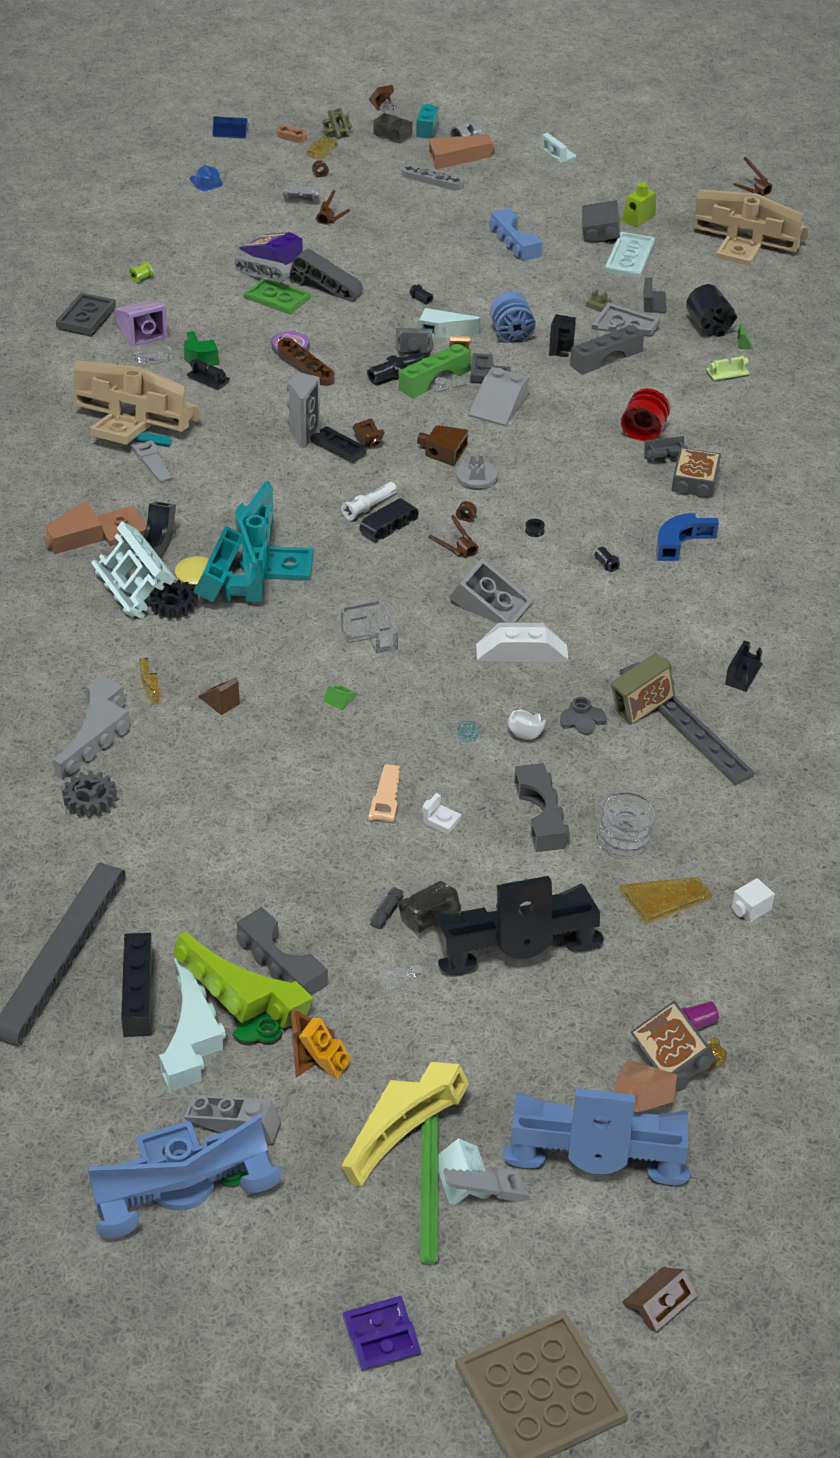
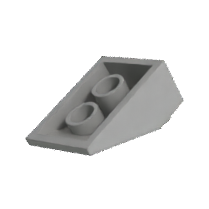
[468,367,529,426]
[449,558,533,623]

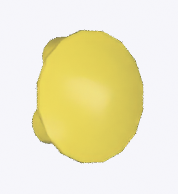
[175,556,209,585]

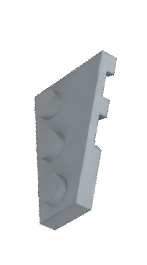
[592,302,660,336]

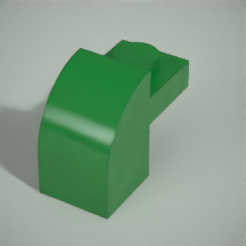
[183,331,219,367]

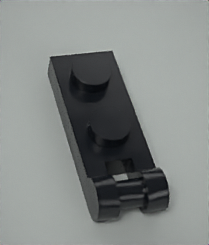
[310,426,367,462]

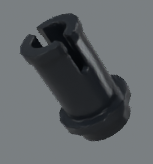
[410,284,434,304]
[594,547,620,572]

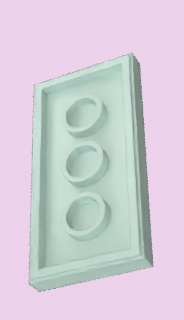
[604,232,655,278]

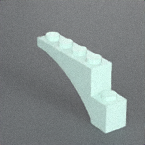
[159,958,226,1092]

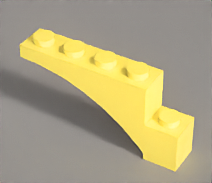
[341,1062,469,1187]

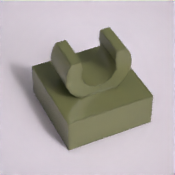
[586,289,612,312]

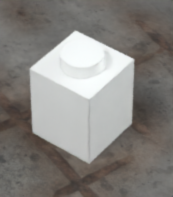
[732,878,775,923]

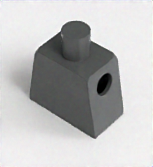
[396,328,432,353]

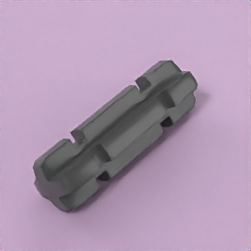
[370,887,403,929]

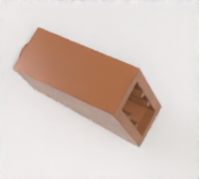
[44,501,104,554]
[615,1060,677,1113]

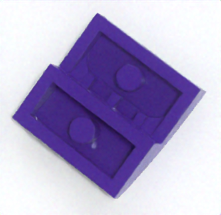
[342,1295,421,1371]

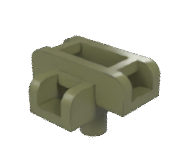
[322,108,352,139]

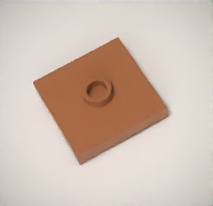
[97,505,146,546]

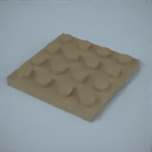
[455,1311,628,1458]

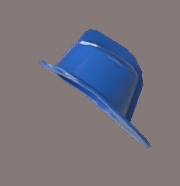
[190,165,223,191]

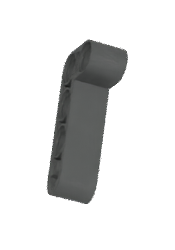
[289,249,363,302]

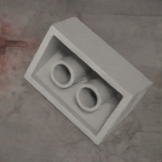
[287,372,320,449]

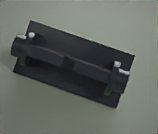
[187,359,230,389]

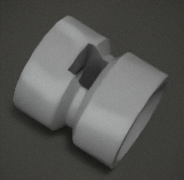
[450,120,482,137]

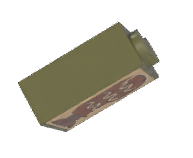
[611,652,675,725]

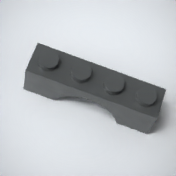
[570,324,644,375]
[514,763,570,852]
[236,907,328,996]

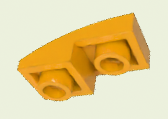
[299,1018,352,1079]

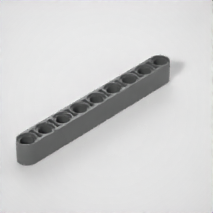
[0,863,126,1046]

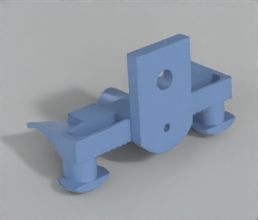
[503,1088,690,1185]
[88,1113,282,1239]

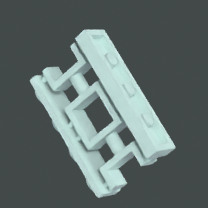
[91,522,176,619]

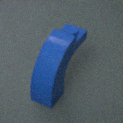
[656,513,719,561]

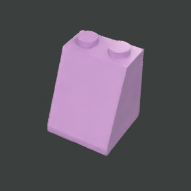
[114,300,168,347]

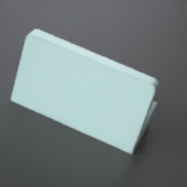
[541,133,577,163]
[439,1138,492,1205]

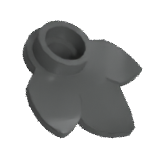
[560,697,607,735]

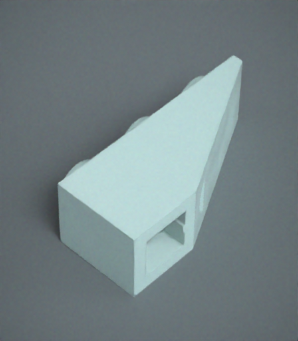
[419,308,480,338]

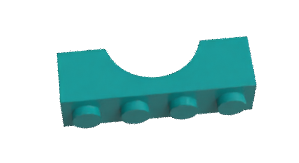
[193,526,243,602]

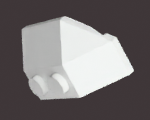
[476,623,568,662]

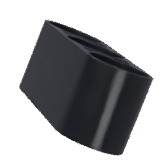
[359,498,419,543]

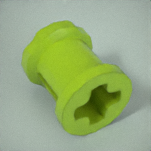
[129,262,153,283]

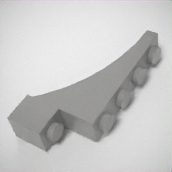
[53,675,130,780]

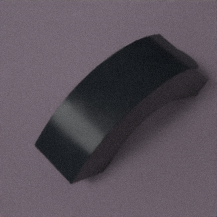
[132,501,176,559]

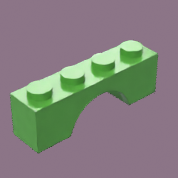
[399,344,471,399]

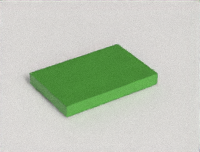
[244,279,311,315]

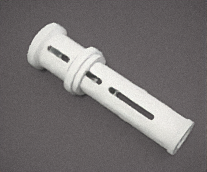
[341,482,397,521]

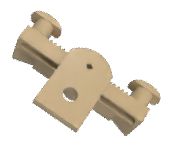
[693,189,808,266]
[73,360,200,444]

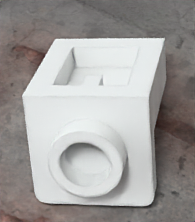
[422,793,462,835]

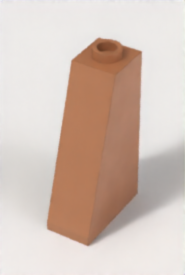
[429,135,495,169]

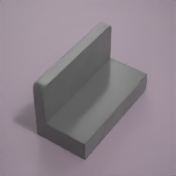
[643,277,666,313]

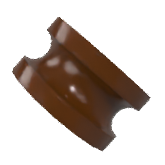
[312,160,329,178]
[456,501,477,522]

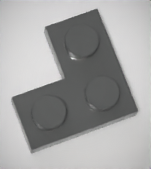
[470,353,511,382]

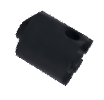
[686,284,737,337]

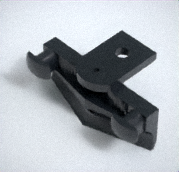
[431,876,604,975]

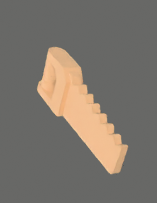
[368,764,400,823]

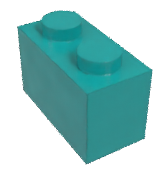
[416,104,438,139]

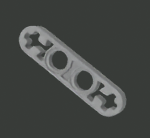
[401,164,464,191]
[234,255,290,283]

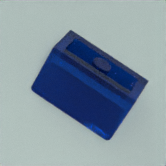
[212,116,249,139]

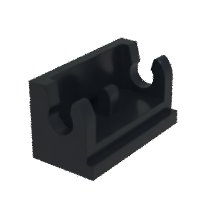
[549,314,576,357]
[725,640,763,692]

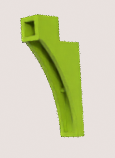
[173,931,314,1029]

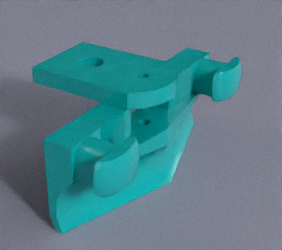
[223,481,313,602]

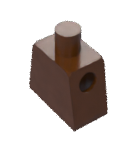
[417,425,468,466]

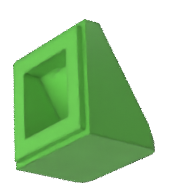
[737,323,753,349]
[323,684,358,710]

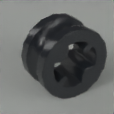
[525,518,545,537]

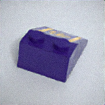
[239,232,303,265]

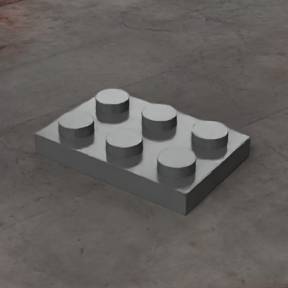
[56,292,116,335]

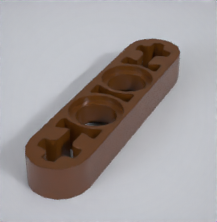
[278,338,334,386]

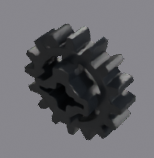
[149,580,198,619]

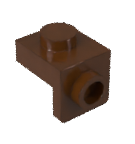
[352,418,385,447]

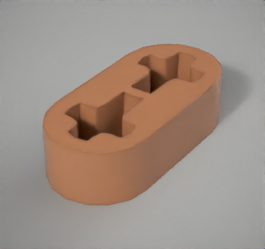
[277,125,306,143]

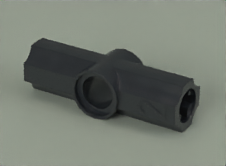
[367,351,424,384]

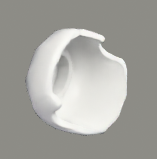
[508,709,546,740]

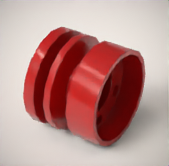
[620,388,671,442]

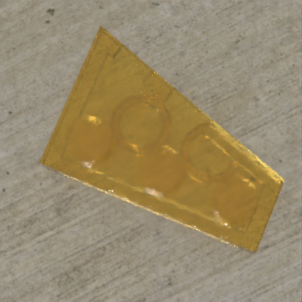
[619,877,712,925]

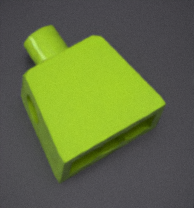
[622,182,656,228]

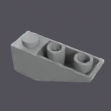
[184,1095,281,1144]

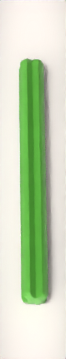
[420,1113,439,1266]

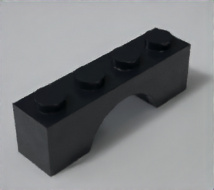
[121,933,153,1037]

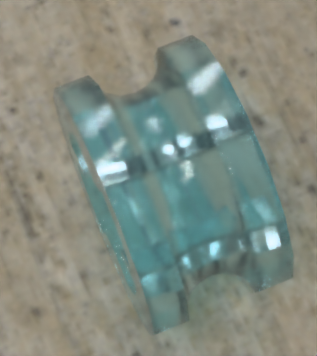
[457,721,478,743]

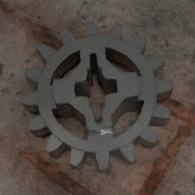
[62,771,117,817]

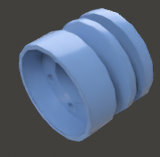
[490,292,536,343]

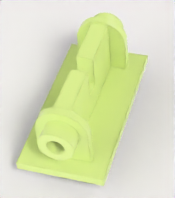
[706,356,750,380]

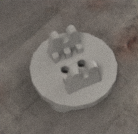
[456,453,497,488]

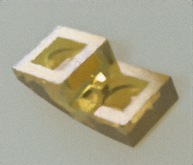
[306,136,338,159]
[139,658,159,705]

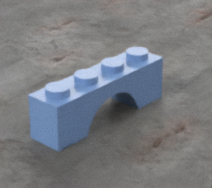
[489,208,543,261]

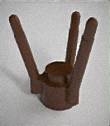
[733,157,773,196]
[316,190,350,225]
[428,515,479,558]

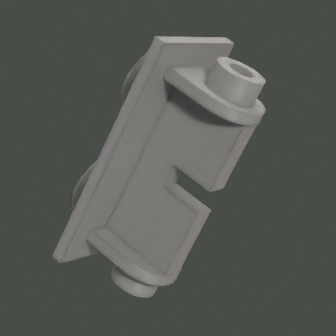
[283,186,320,205]

